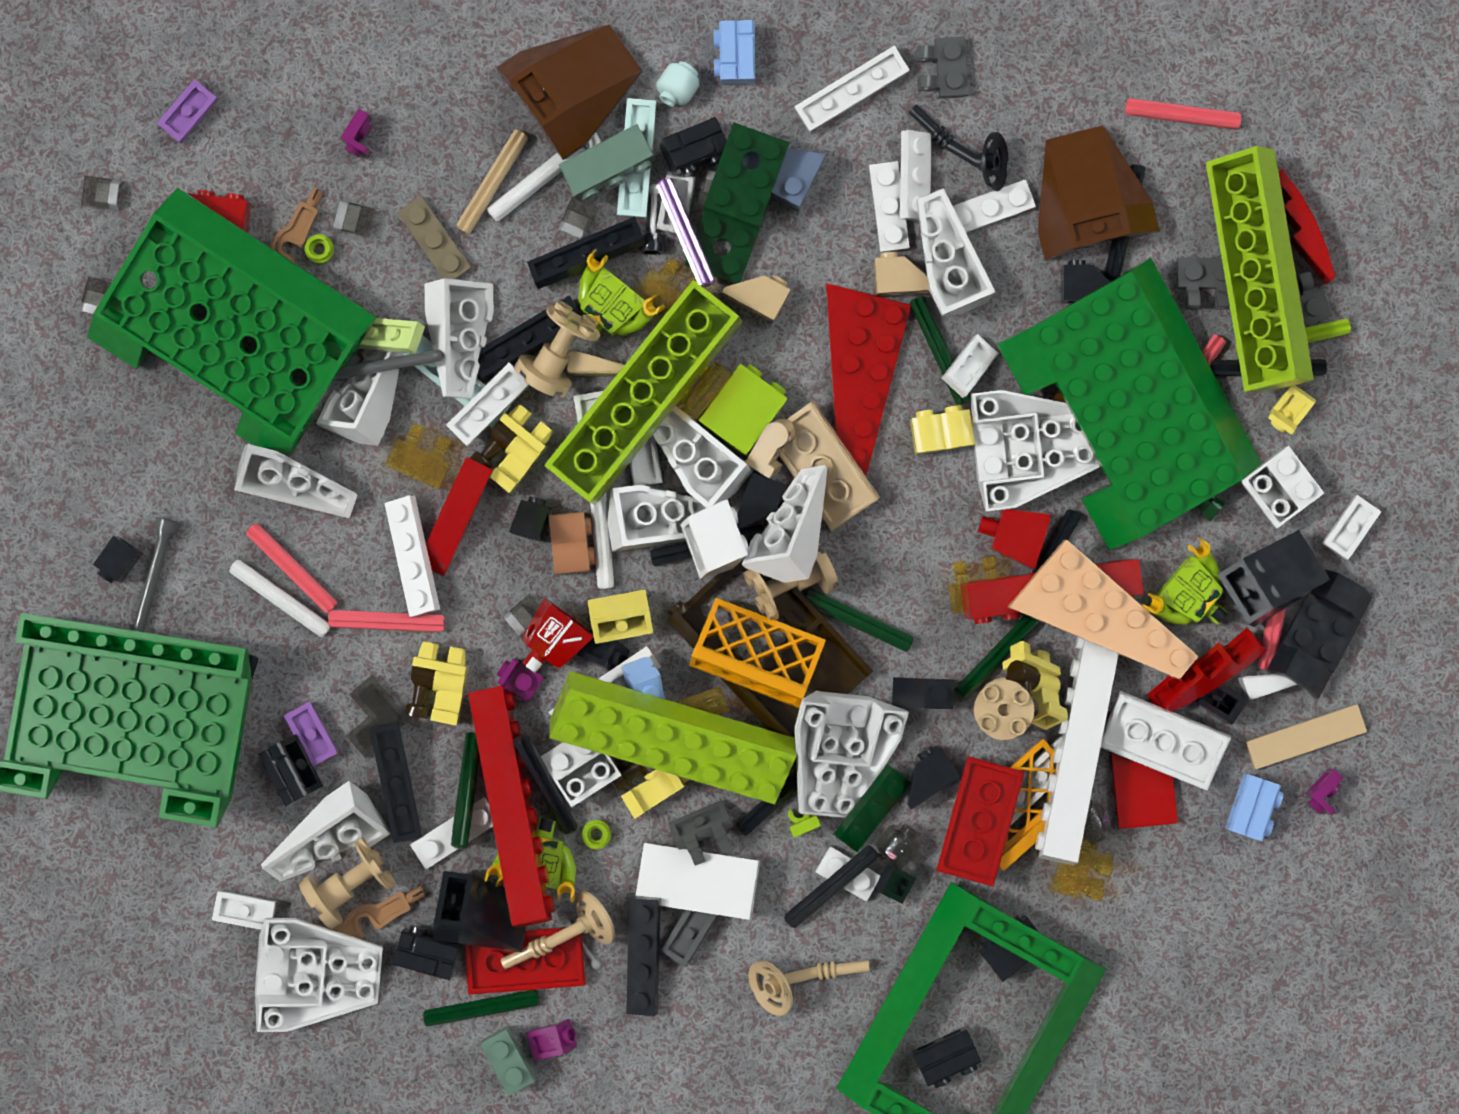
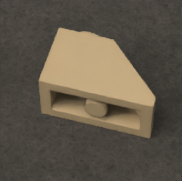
[874,252,930,296]
[722,275,791,323]

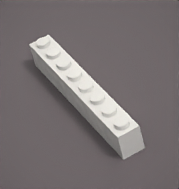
[1035,637,1119,866]

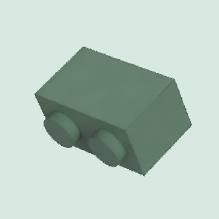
[480,1025,537,1096]

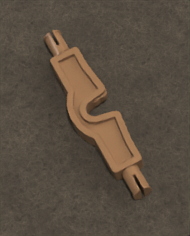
[270,187,324,263]
[332,885,427,939]

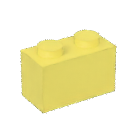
[587,590,653,644]

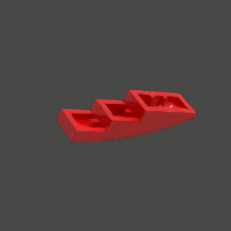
[1278,169,1335,285]
[426,457,494,576]
[1147,628,1267,712]

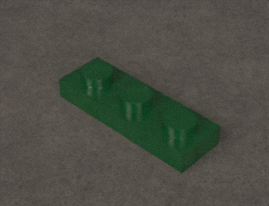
[833,764,911,852]

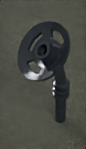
[909,104,1009,191]

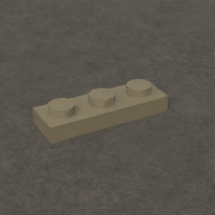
[397,196,472,280]

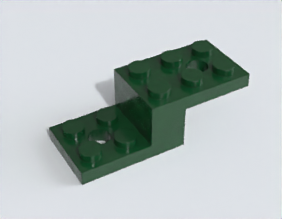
[684,122,790,284]

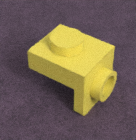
[1268,385,1316,435]

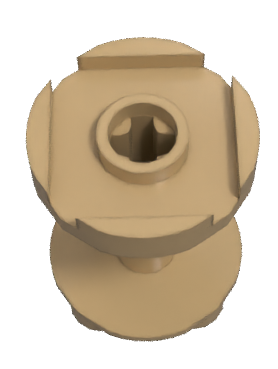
[514,301,600,397]
[743,543,839,620]
[974,677,1034,740]
[299,837,396,930]

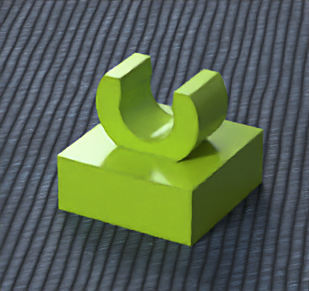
[788,809,821,838]

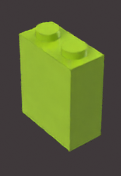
[698,363,788,457]

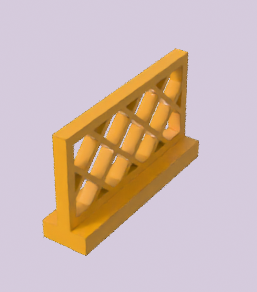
[689,598,826,708]
[999,738,1056,871]

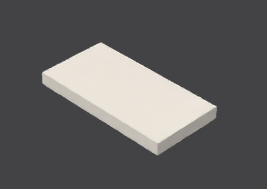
[1101,691,1231,790]
[636,843,760,920]

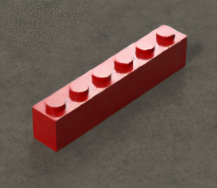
[960,558,1144,624]

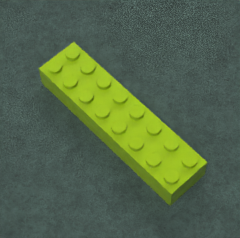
[1206,146,1314,393]
[544,280,743,506]
[550,671,796,804]

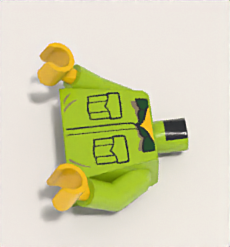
[578,249,665,342]
[1141,537,1228,625]
[484,817,577,903]

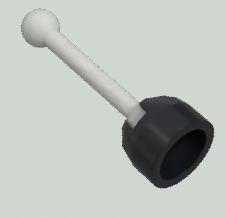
[640,184,664,255]

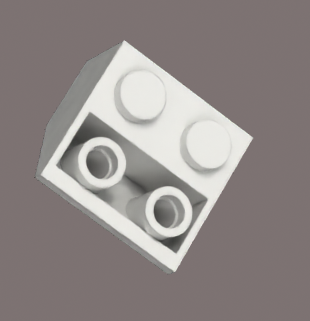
[1240,446,1324,529]
[680,499,748,579]
[541,742,621,807]

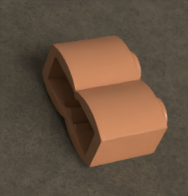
[549,512,595,574]

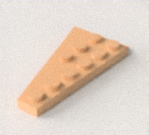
[1008,540,1199,679]

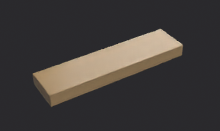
[1245,704,1367,770]

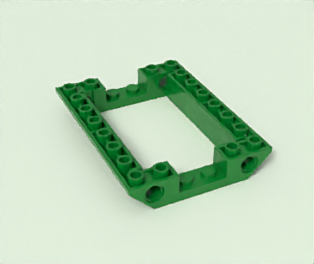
[836,882,1107,1114]

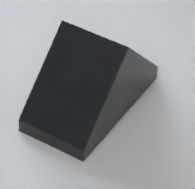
[1194,684,1249,725]

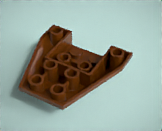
[496,25,642,160]
[1038,125,1160,261]

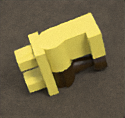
[470,404,554,494]
[404,641,469,725]
[1002,641,1068,730]
[613,762,690,819]

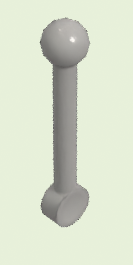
[560,919,602,970]

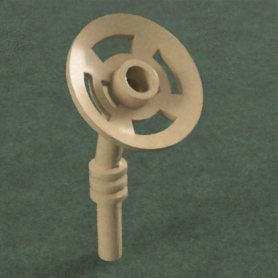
[501,891,615,969]
[748,960,870,1016]

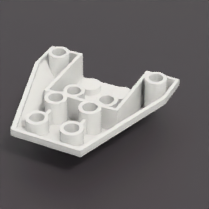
[971,390,1100,511]
[795,691,909,818]
[255,918,383,1032]

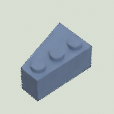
[743,148,826,211]

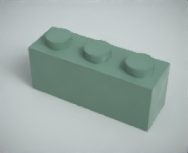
[558,124,656,201]

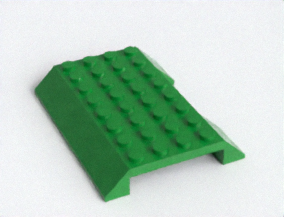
[996,257,1262,550]
[0,613,252,828]

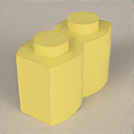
[910,405,975,455]

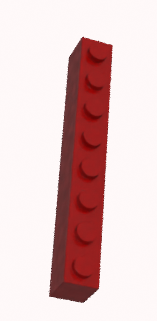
[468,685,555,928]

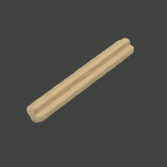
[457,129,528,234]

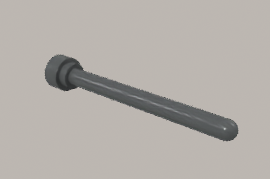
[330,350,444,387]
[132,517,180,632]

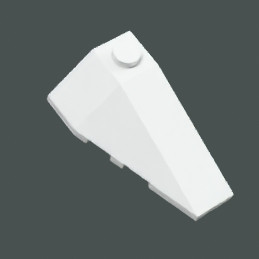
[916,188,995,316]
[424,278,494,399]
[316,349,402,446]
[652,406,754,508]
[234,444,357,518]
[742,465,828,583]
[607,485,706,552]
[261,781,391,882]

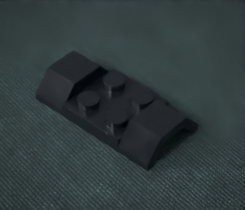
[1266,569,1372,699]

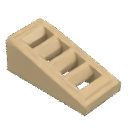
[567,350,624,376]

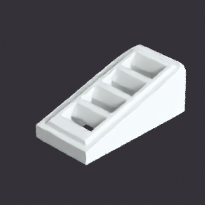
[1238,674,1297,700]

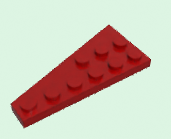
[826,283,911,476]

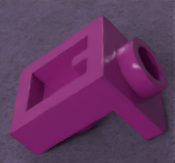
[340,108,373,158]
[497,658,545,702]
[1305,768,1343,816]
[526,1019,577,1061]

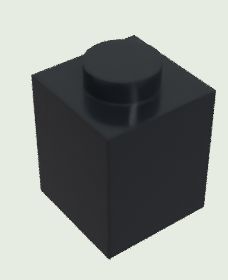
[93,536,143,583]

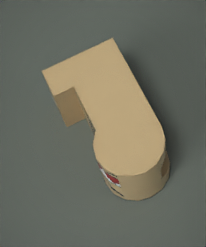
[745,419,795,478]

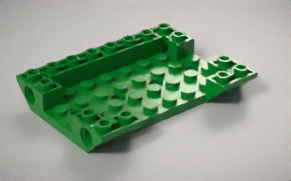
[87,188,377,458]

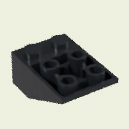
[1217,530,1330,627]
[433,871,526,952]

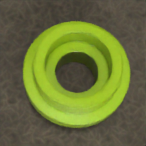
[305,234,334,264]
[582,820,611,849]

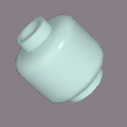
[656,61,700,107]

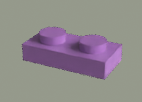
[157,79,219,144]
[284,701,339,767]

